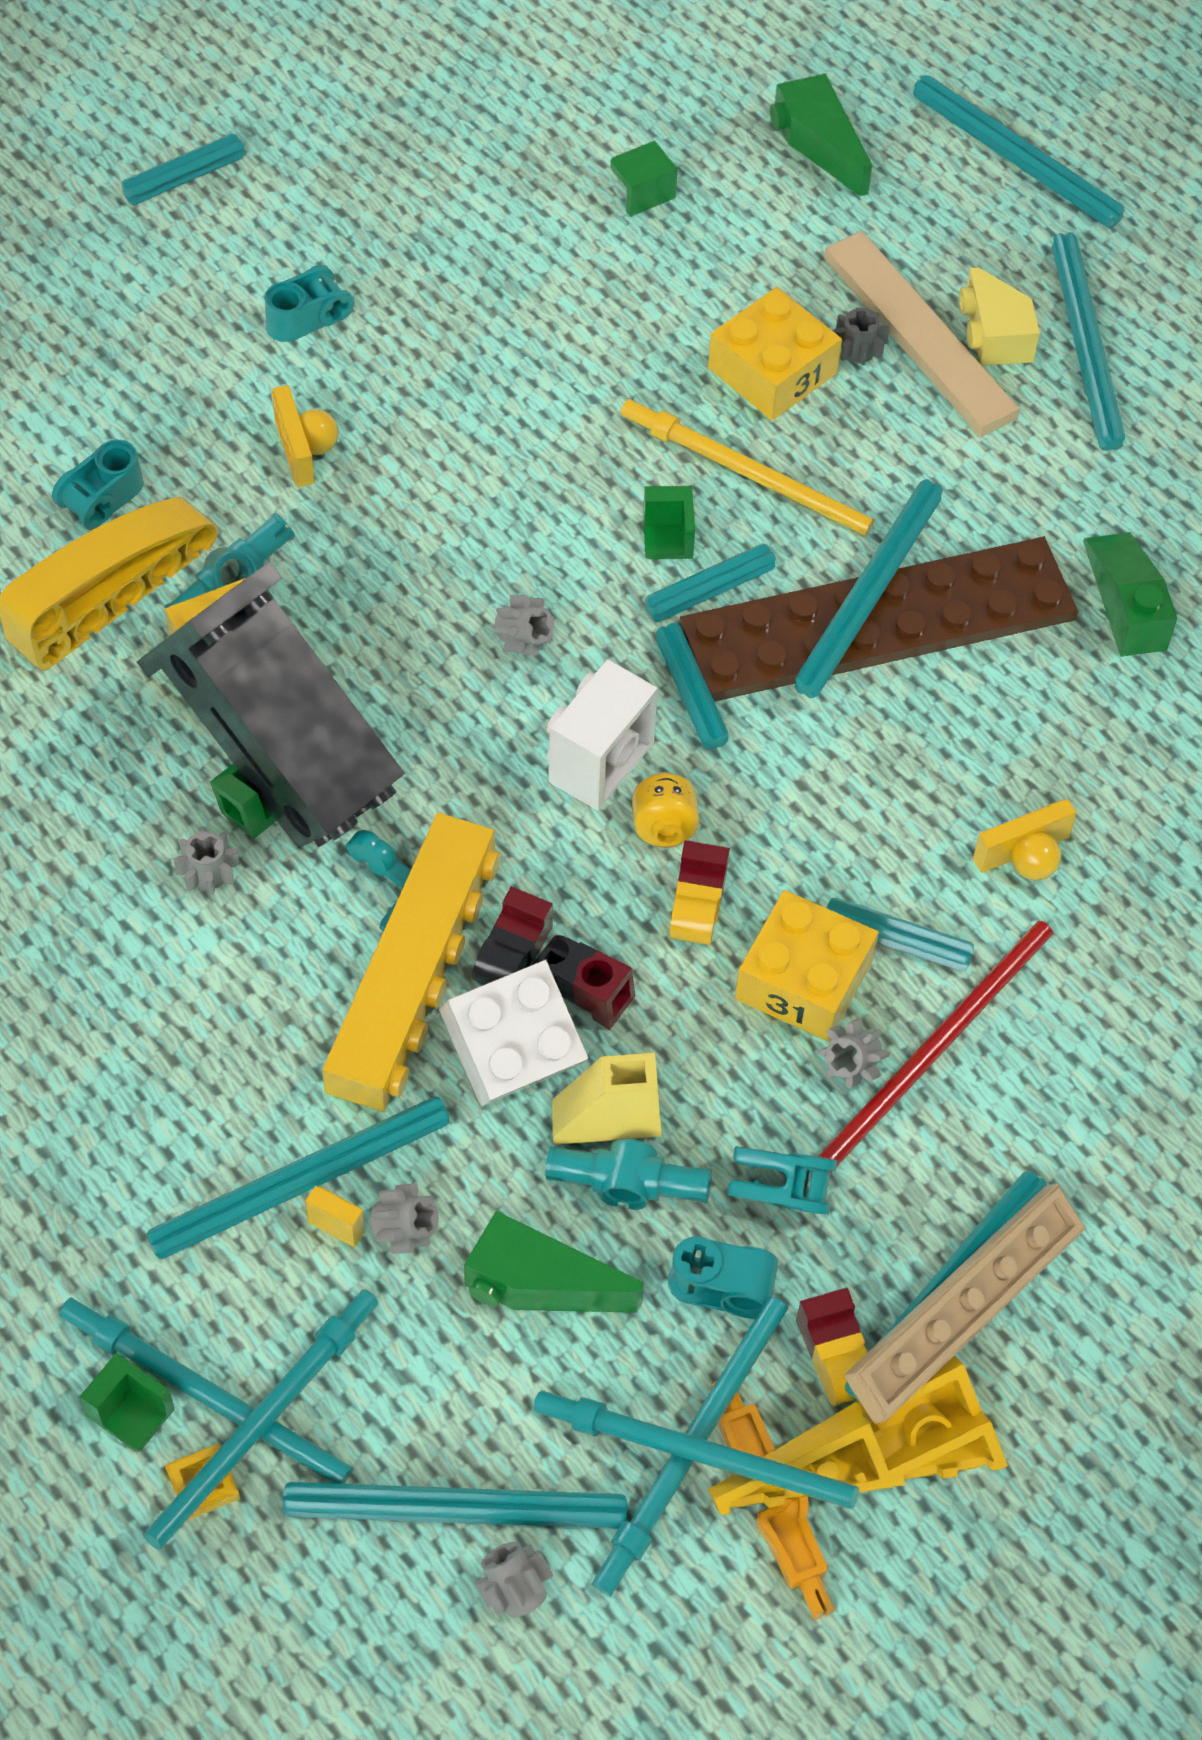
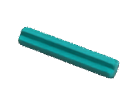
[121,133,245,205]
[645,543,776,622]
[656,623,728,750]
[826,897,974,971]

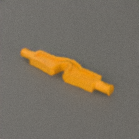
[710,1381,836,1620]

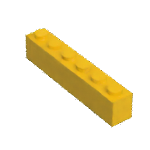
[322,812,501,1112]

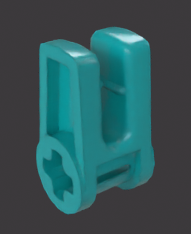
[727,1146,837,1215]

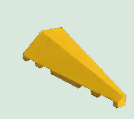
[708,1355,1008,1515]

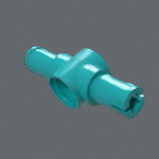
[164,512,295,608]
[545,1139,712,1210]

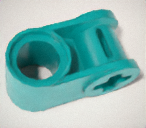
[265,265,355,342]
[52,439,144,531]
[668,1237,778,1319]

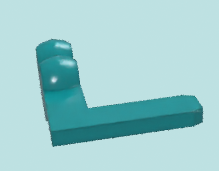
[345,830,411,931]

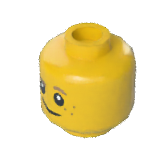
[632,772,699,848]

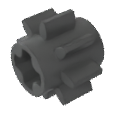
[833,308,890,366]

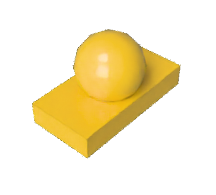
[271,385,339,487]
[973,799,1077,881]

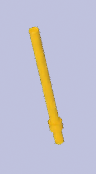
[620,398,875,536]

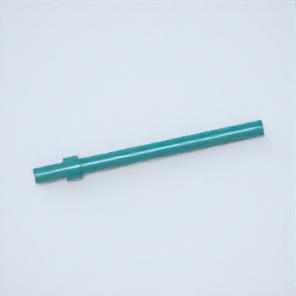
[143,1289,378,1550]
[591,1296,788,1597]
[59,1297,353,1484]
[534,1390,859,1509]

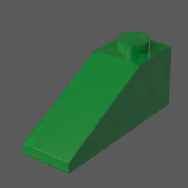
[770,73,872,196]
[1083,532,1177,657]
[464,1211,644,1313]

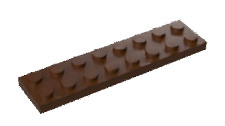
[679,536,1078,702]

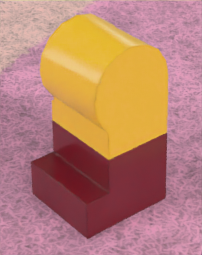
[669,840,730,945]
[796,1287,868,1407]

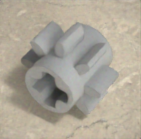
[494,595,555,655]
[173,828,240,895]
[818,1019,890,1088]
[370,1183,439,1254]
[475,1542,553,1617]

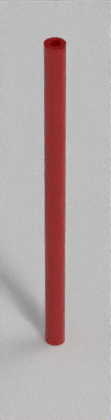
[817,920,1053,1174]

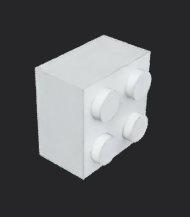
[546,659,658,811]
[439,960,589,1107]

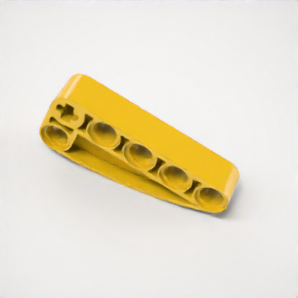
[0,496,218,671]

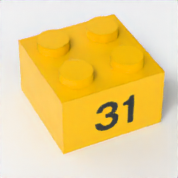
[708,287,842,421]
[735,890,879,1042]

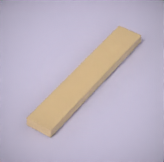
[824,231,1020,438]
[843,1183,1086,1423]

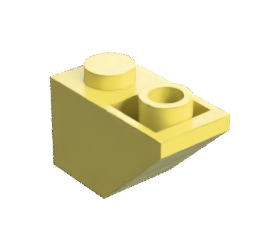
[959,267,1040,366]
[552,1052,662,1145]

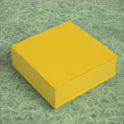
[305,1186,365,1248]
[165,1443,240,1521]

